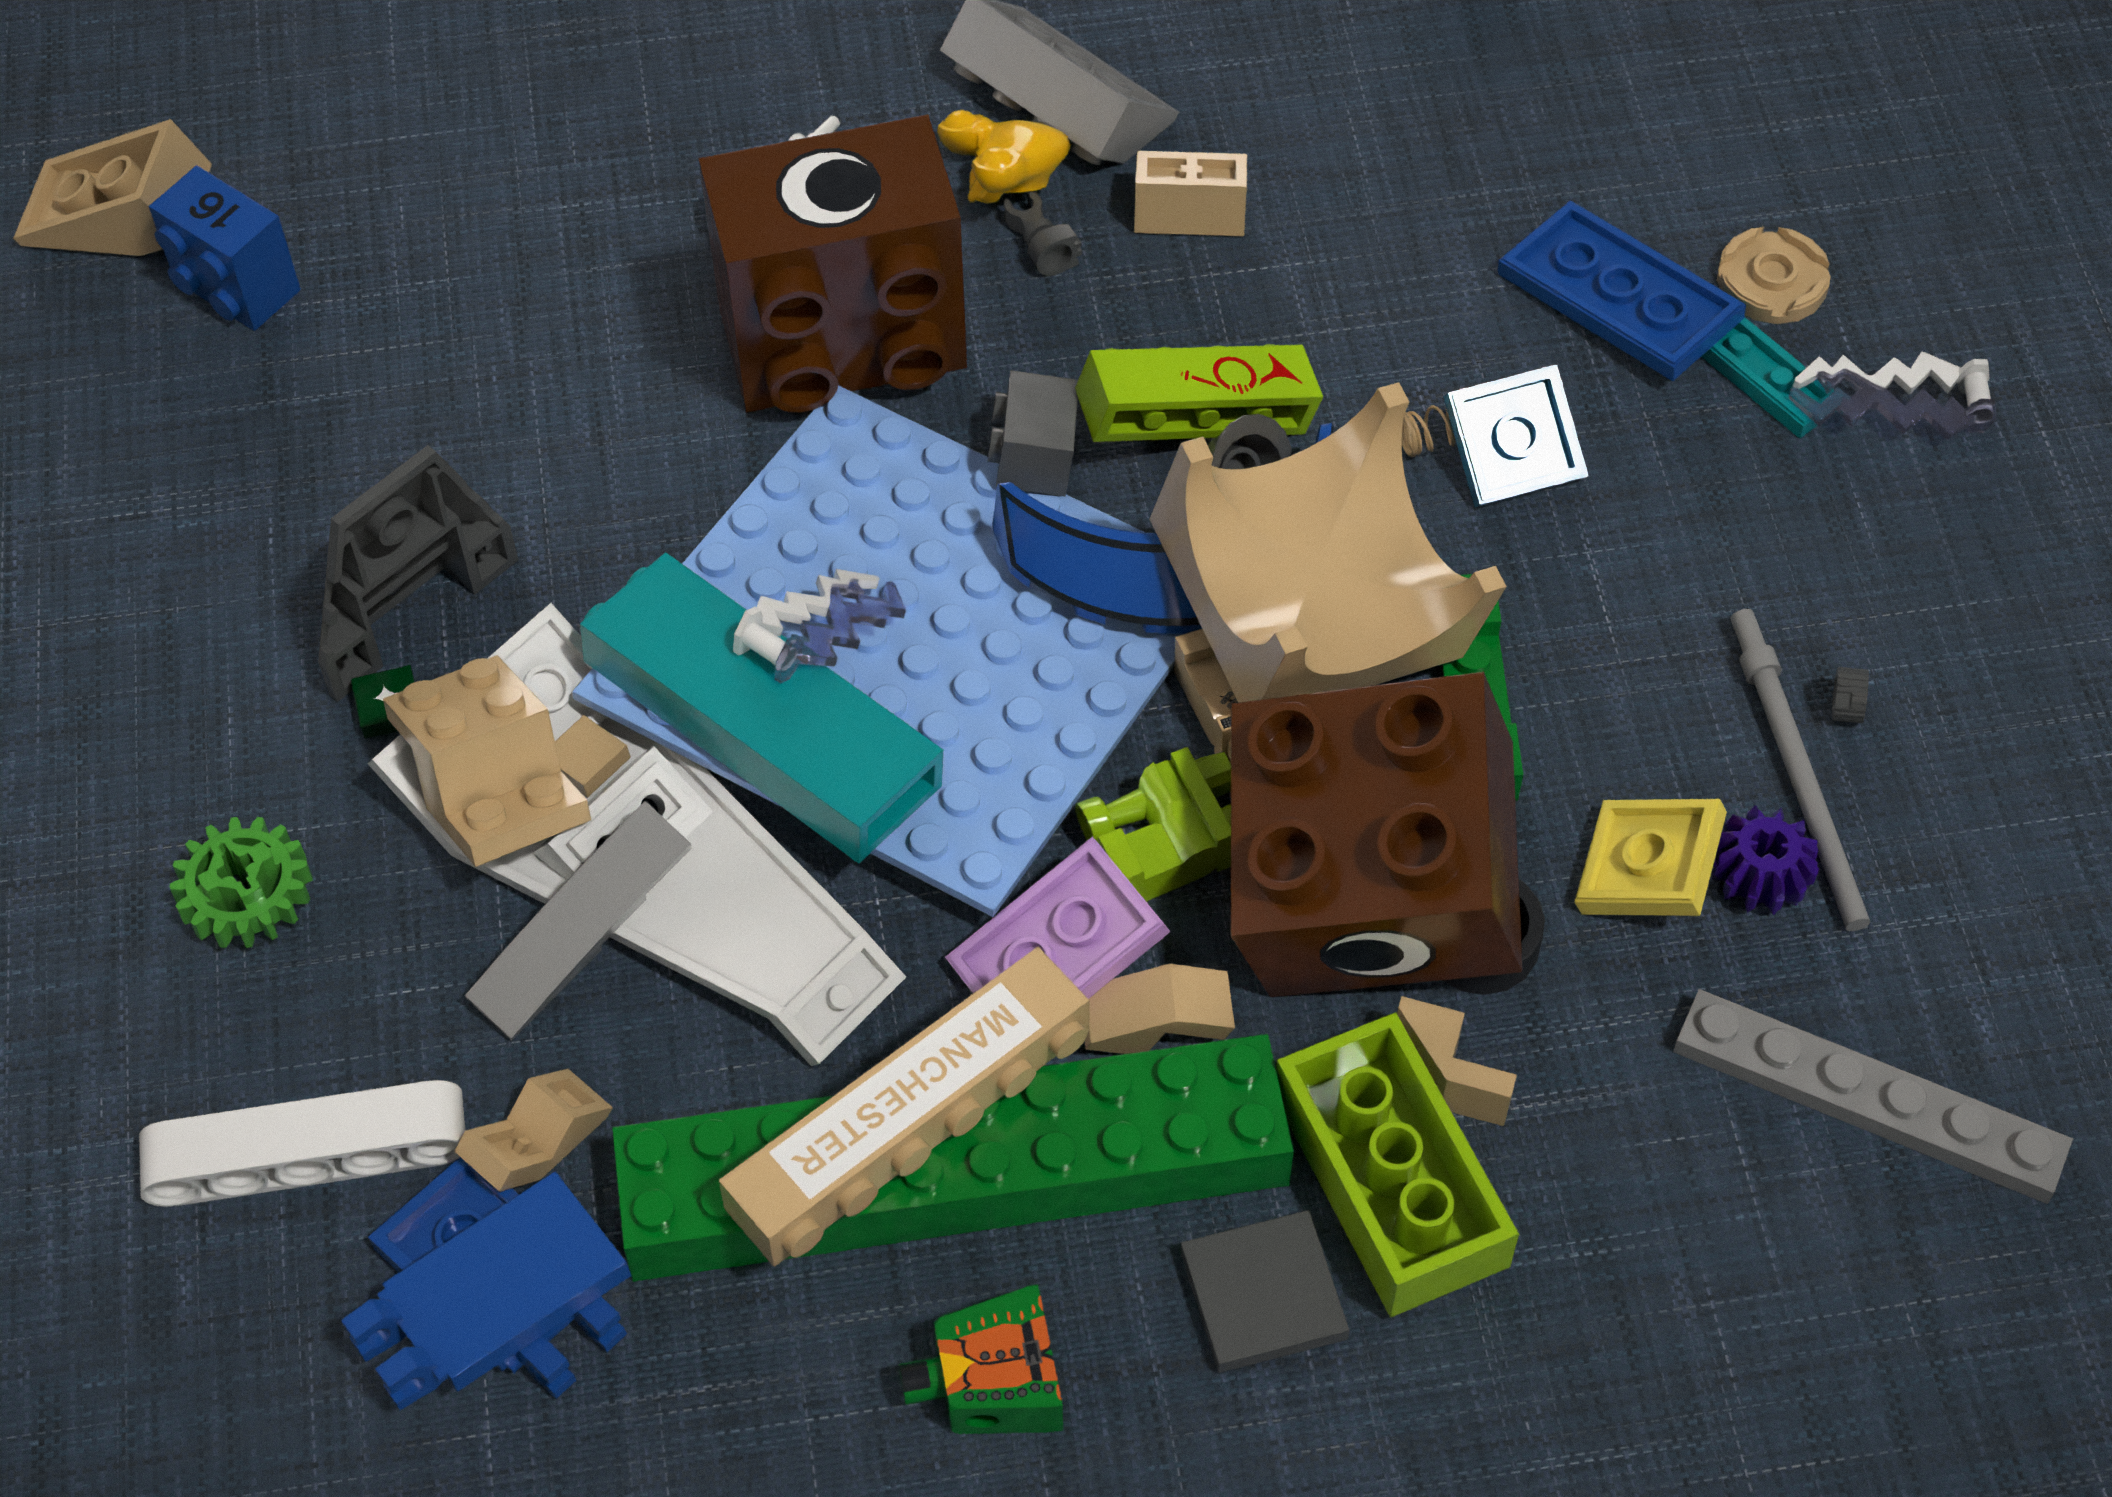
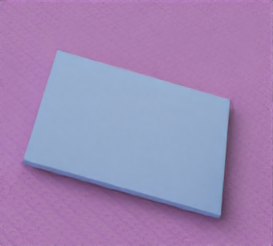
[572,385,1186,917]

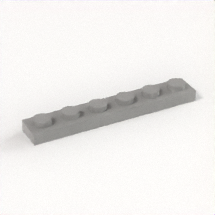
[1673,989,2073,1204]

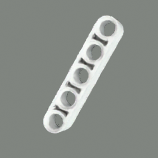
[139,1080,465,1207]

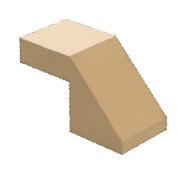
[1085,964,1235,1054]
[1397,996,1517,1126]
[454,1069,613,1192]

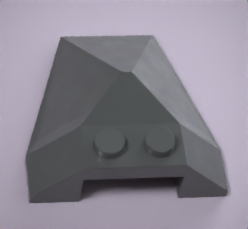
[318,445,519,702]

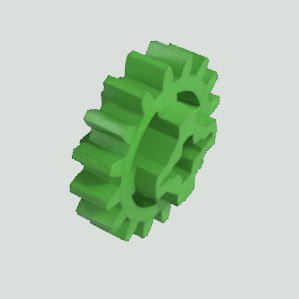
[170,817,313,948]

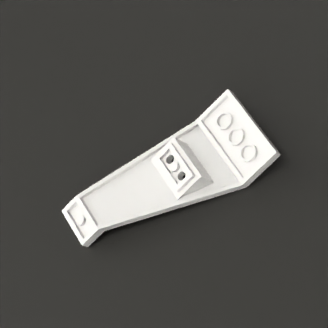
[367,603,906,1066]

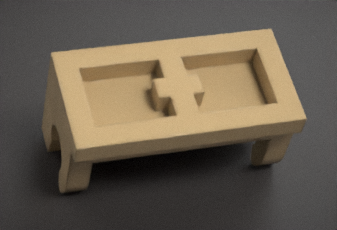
[1134,151,1247,236]

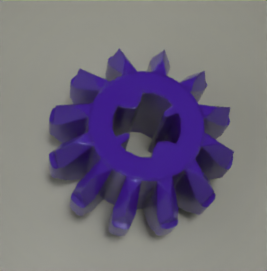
[1711,805,1819,916]

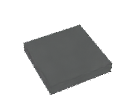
[1180,1210,1350,1373]

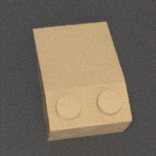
[13,119,212,256]

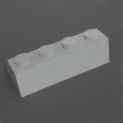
[940,0,1179,165]

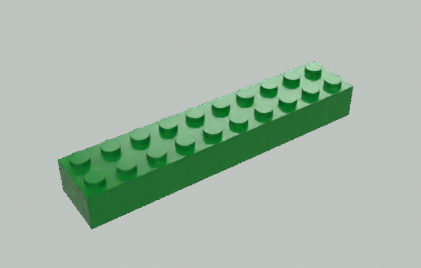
[612,1034,1293,1282]

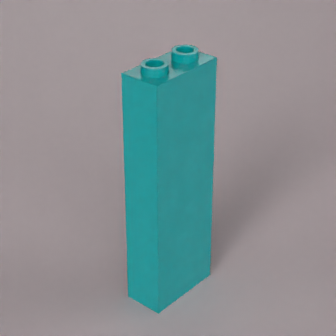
[580,552,944,863]

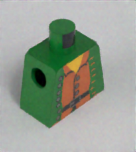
[899,1284,1063,1434]

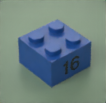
[148,165,301,331]

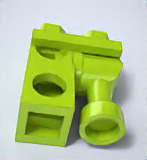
[1075,747,1231,902]

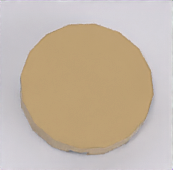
[1717,227,1831,324]

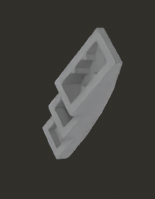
[465,801,691,1041]

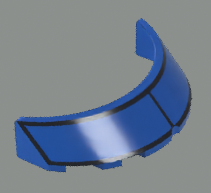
[992,423,1333,634]

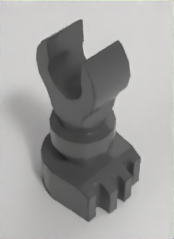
[1004,191,1082,276]

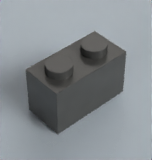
[987,370,1078,497]

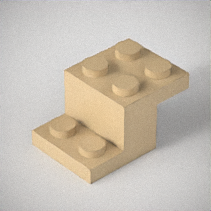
[383,655,591,867]

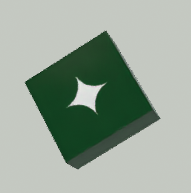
[351,665,415,739]

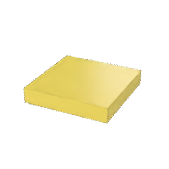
[1574,799,1727,916]

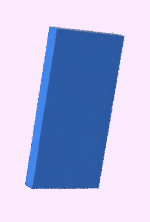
[1498,200,1746,381]

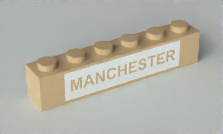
[719,947,1090,1267]

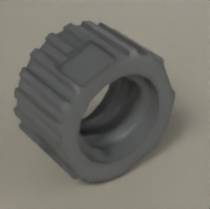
[1832,667,1869,723]

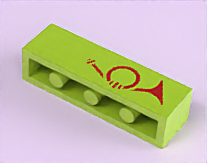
[1075,344,1323,442]

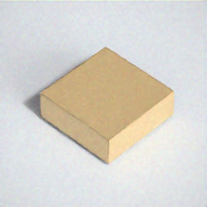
[555,715,631,798]

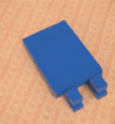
[368,1157,627,1399]
[341,1171,631,1410]

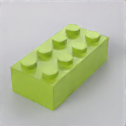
[1276,1012,1519,1318]

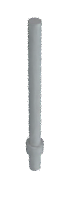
[1730,609,1870,931]

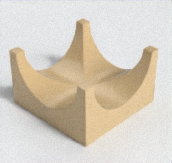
[1149,382,1507,702]

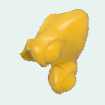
[937,110,1071,204]

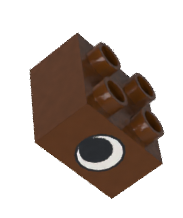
[698,114,967,413]
[1231,672,1522,997]

